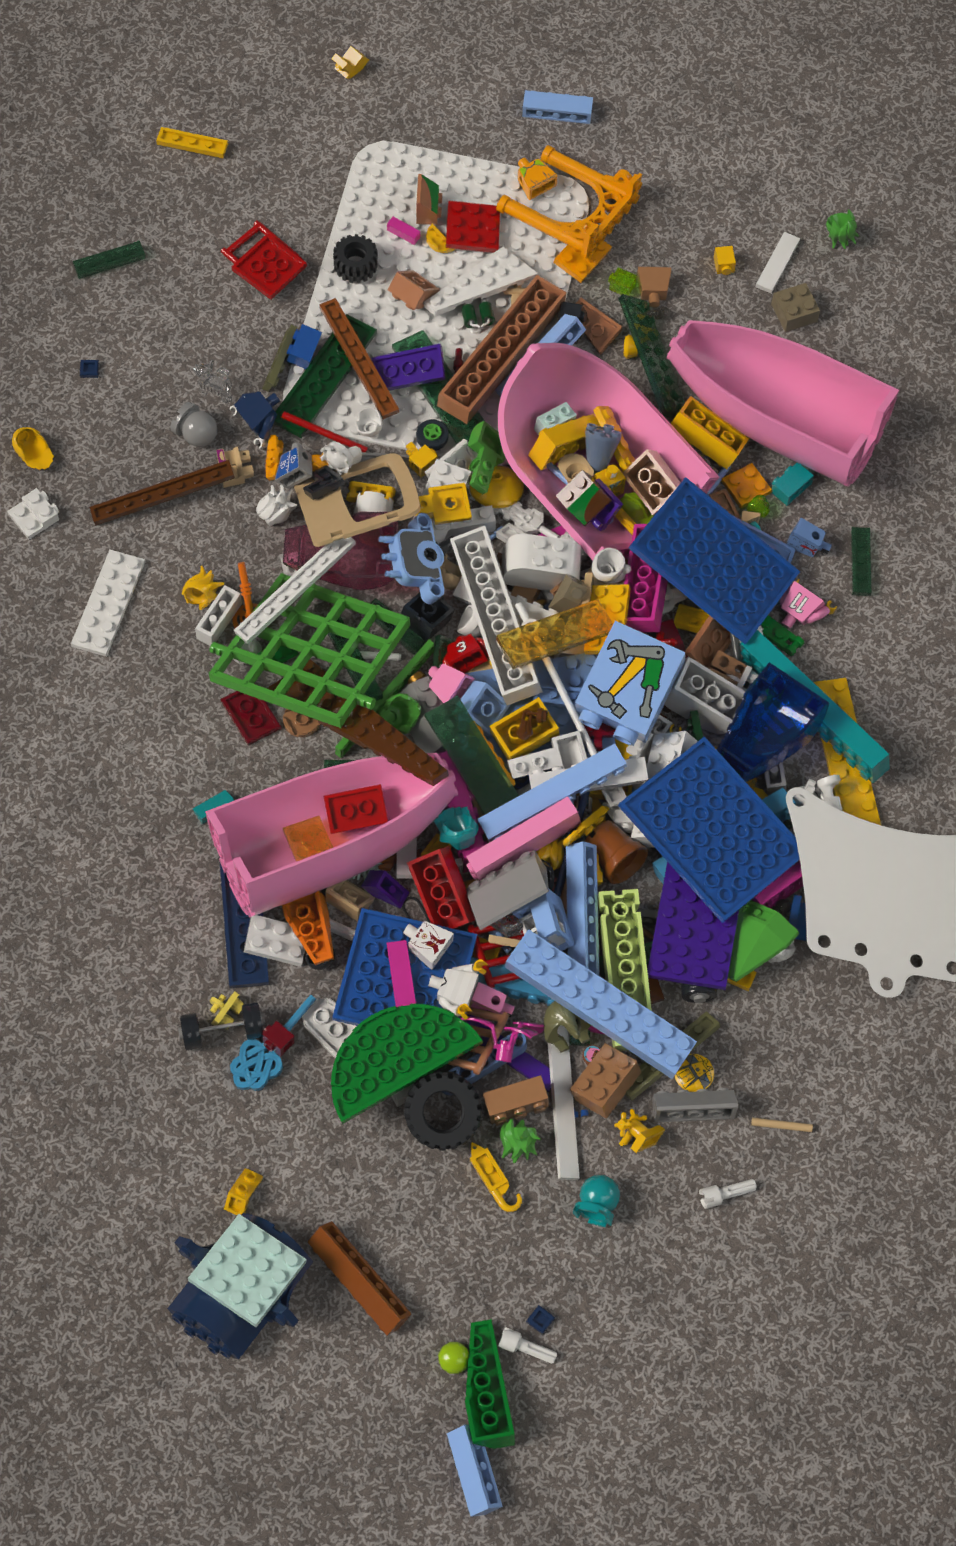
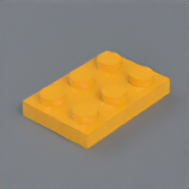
[553,241,612,283]

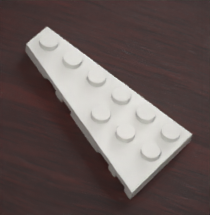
[423,247,538,316]

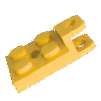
[415,483,472,525]

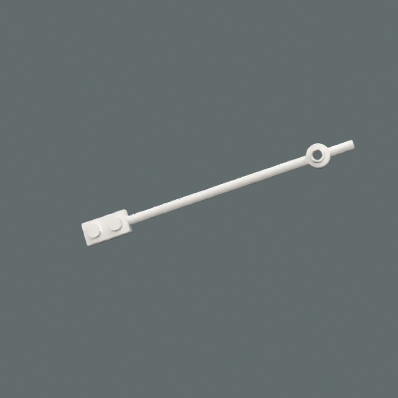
[515,602,627,809]

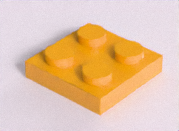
[721,463,772,509]

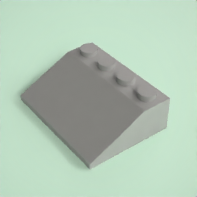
[467,850,549,930]

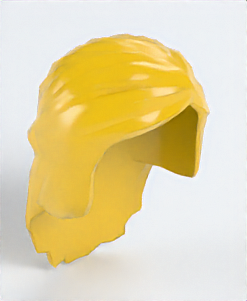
[12,427,54,470]

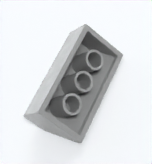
[399,676,460,754]
[652,1088,738,1123]

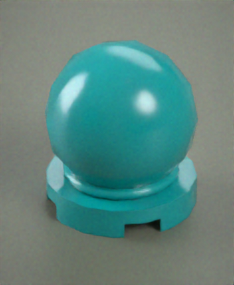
[573,1175,620,1227]

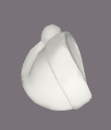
[591,548,632,584]
[457,605,482,637]

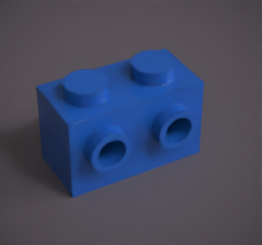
[286,324,322,369]

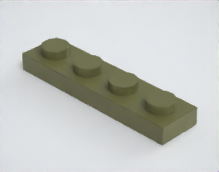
[262,324,298,392]

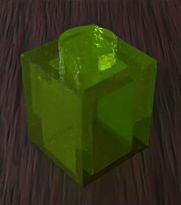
[608,267,637,298]

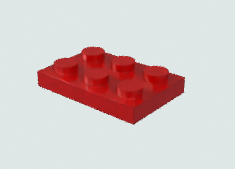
[323,784,388,834]

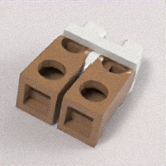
[708,650,759,694]

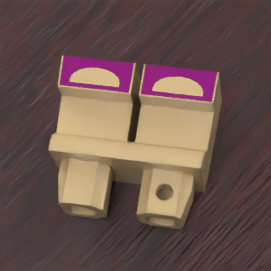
[216,447,254,488]

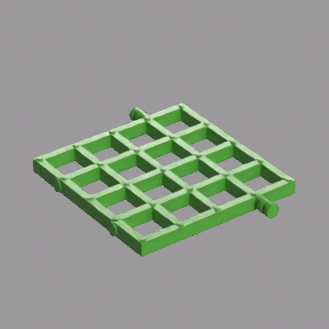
[209,573,410,728]

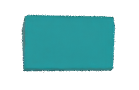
[192,790,235,825]

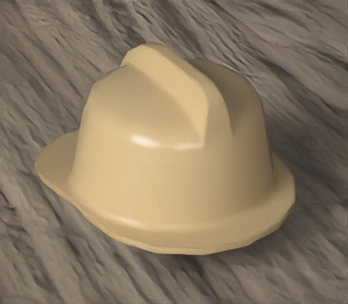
[558,453,594,483]

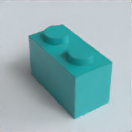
[772,463,814,506]

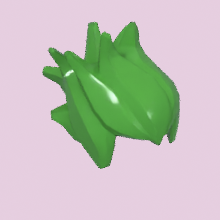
[825,209,859,249]
[500,1119,540,1163]

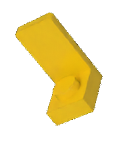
[224,1168,263,1216]

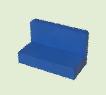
[788,895,807,941]

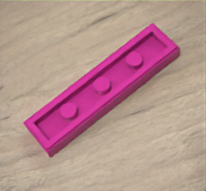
[387,940,416,1007]

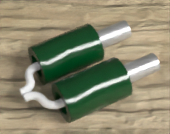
[461,298,495,329]

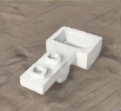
[507,731,587,779]

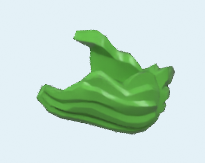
[378,694,421,734]

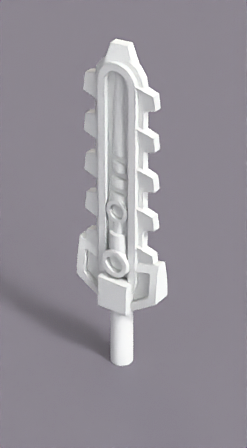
[466,482,560,538]

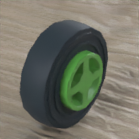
[416,419,449,451]

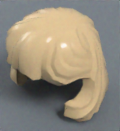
[440,554,462,590]

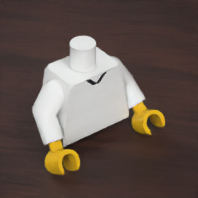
[428,959,488,1020]

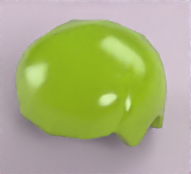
[438,1342,469,1374]

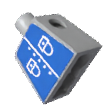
[275,443,312,489]

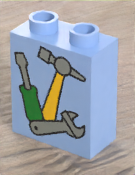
[575,621,685,746]

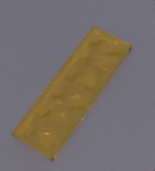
[496,599,613,669]

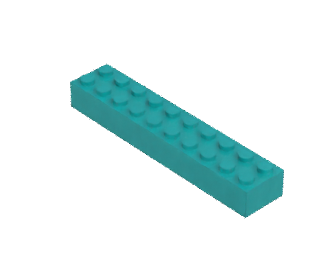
[740,630,890,783]

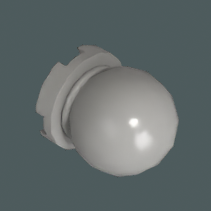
[170,402,218,447]

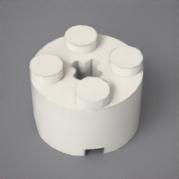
[353,491,394,530]

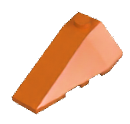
[282,891,334,965]

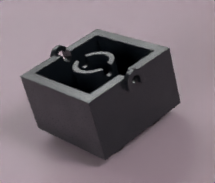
[401,592,455,642]

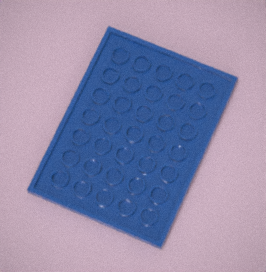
[628,477,800,644]
[618,737,800,923]

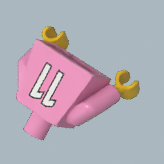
[780,579,837,629]

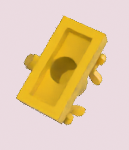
[614,1109,665,1153]

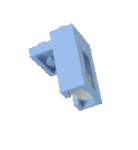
[512,889,575,951]

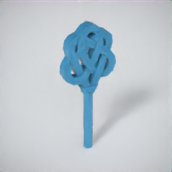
[230,995,316,1091]

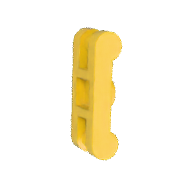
[346,481,396,504]

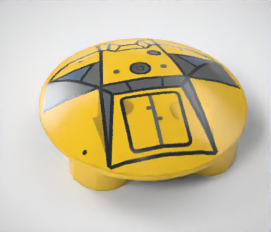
[675,1054,714,1092]

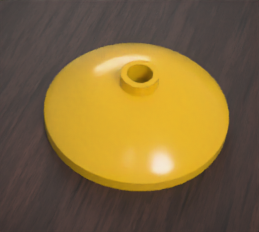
[469,465,524,508]

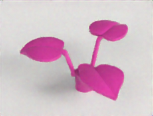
[460,1017,544,1063]

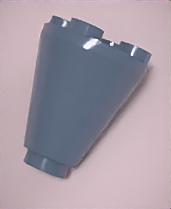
[585,423,622,476]

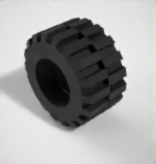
[333,234,378,283]

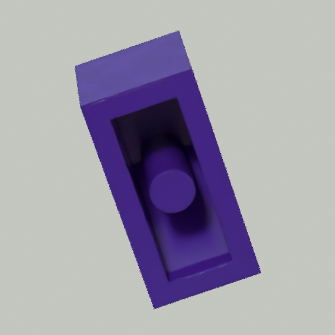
[361,870,409,909]

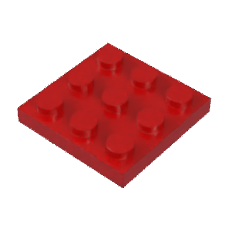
[445,201,500,253]
[231,233,307,300]

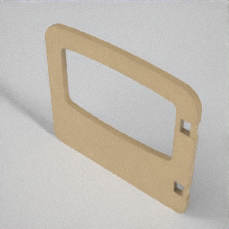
[294,453,421,547]

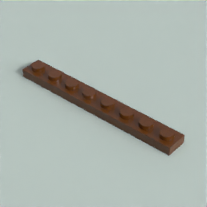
[89,460,235,526]

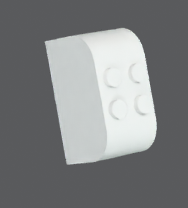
[501,534,581,591]
[664,657,751,734]

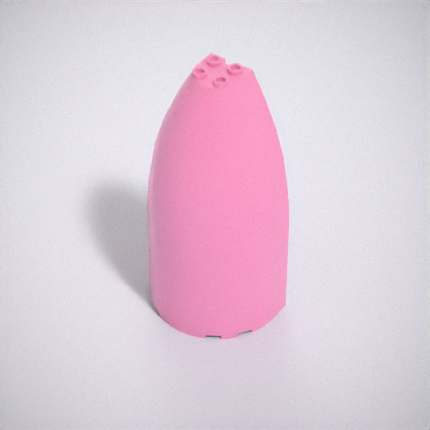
[667,320,899,487]
[205,753,458,917]

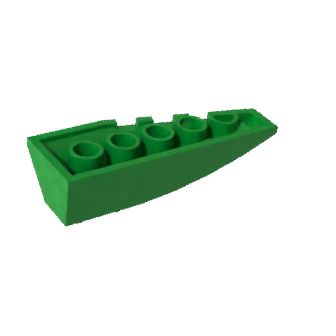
[465,1319,515,1449]

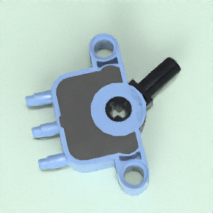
[378,513,454,604]

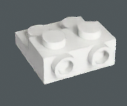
[7,488,59,540]

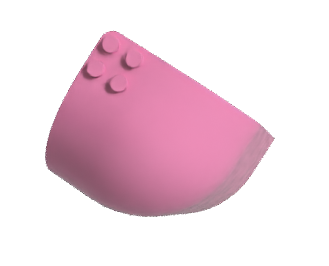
[498,343,719,560]

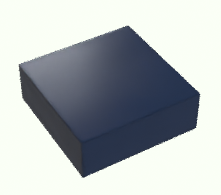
[80,360,99,378]
[526,1305,555,1335]

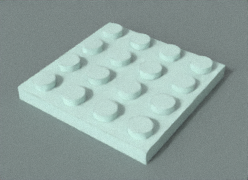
[188,1214,306,1327]

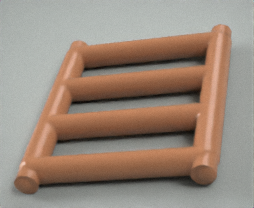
[448,1007,509,1075]

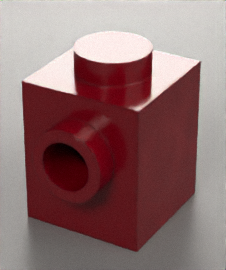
[263,1021,295,1057]

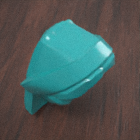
[434,807,479,850]

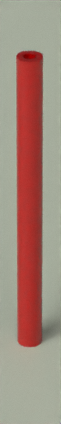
[281,411,368,452]

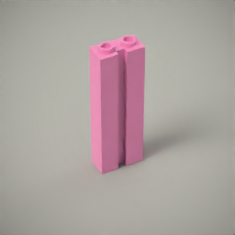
[466,796,581,881]

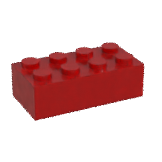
[407,846,476,929]

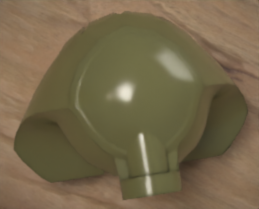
[544,1001,591,1053]

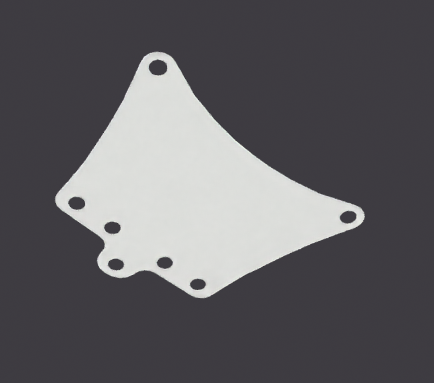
[786,787,956,998]

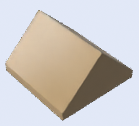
[325,880,375,921]

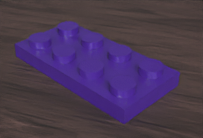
[371,344,445,391]

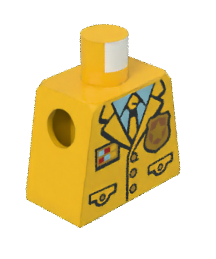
[593,465,626,496]

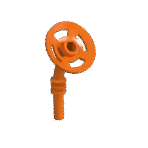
[232,562,268,628]

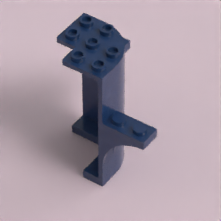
[167,1213,313,1360]

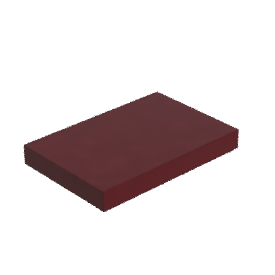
[220,683,281,746]

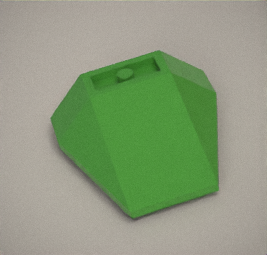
[728,900,799,982]

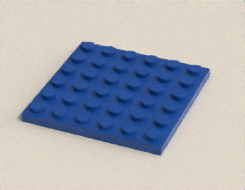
[332,908,477,1026]

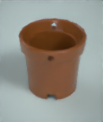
[585,820,648,884]

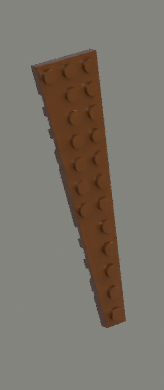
[267,659,449,786]

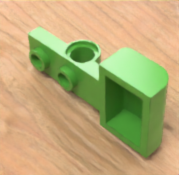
[468,421,505,495]

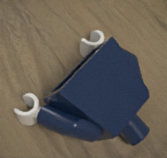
[230,391,280,449]

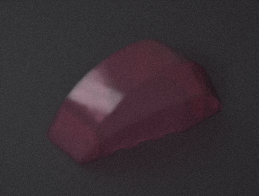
[283,512,399,590]

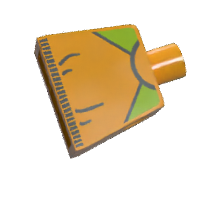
[518,158,557,200]

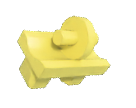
[210,991,244,1030]

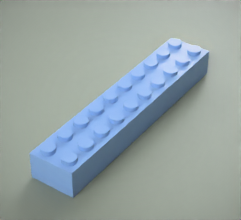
[505,929,697,1079]

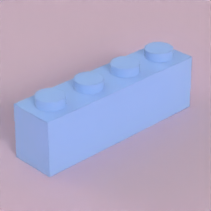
[522,90,593,124]
[447,1424,503,1517]

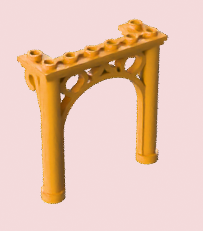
[496,145,642,260]

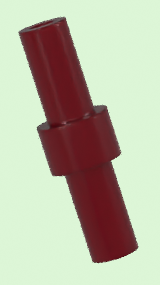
[453,348,464,373]

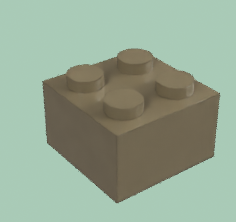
[771,283,820,332]

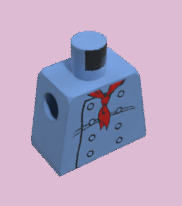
[786,518,832,557]

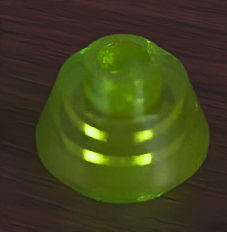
[746,495,770,518]

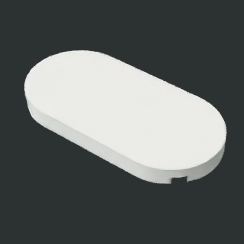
[302,998,356,1058]

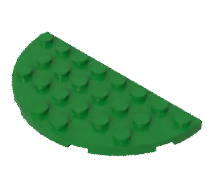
[331,1004,483,1124]

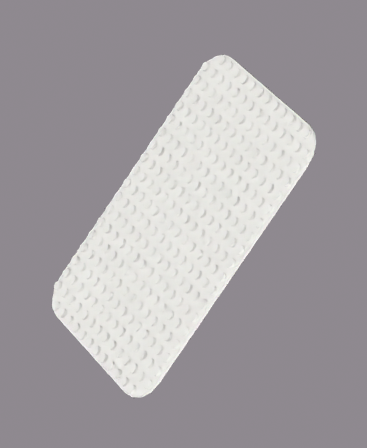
[283,140,589,466]

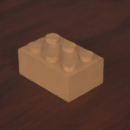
[623,449,681,515]
[570,1043,641,1119]
[483,1075,549,1126]

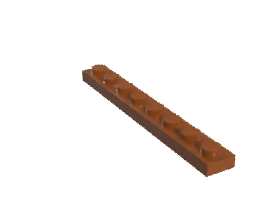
[319,298,399,419]

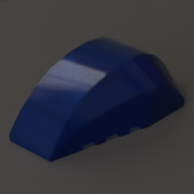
[717,662,829,782]

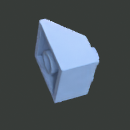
[453,680,510,736]

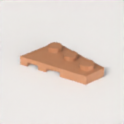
[575,298,623,355]

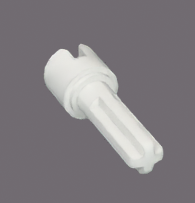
[699,1179,757,1209]
[498,1327,557,1364]

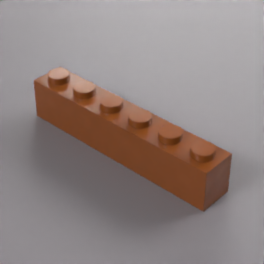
[308,1221,412,1336]

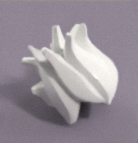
[256,485,297,526]

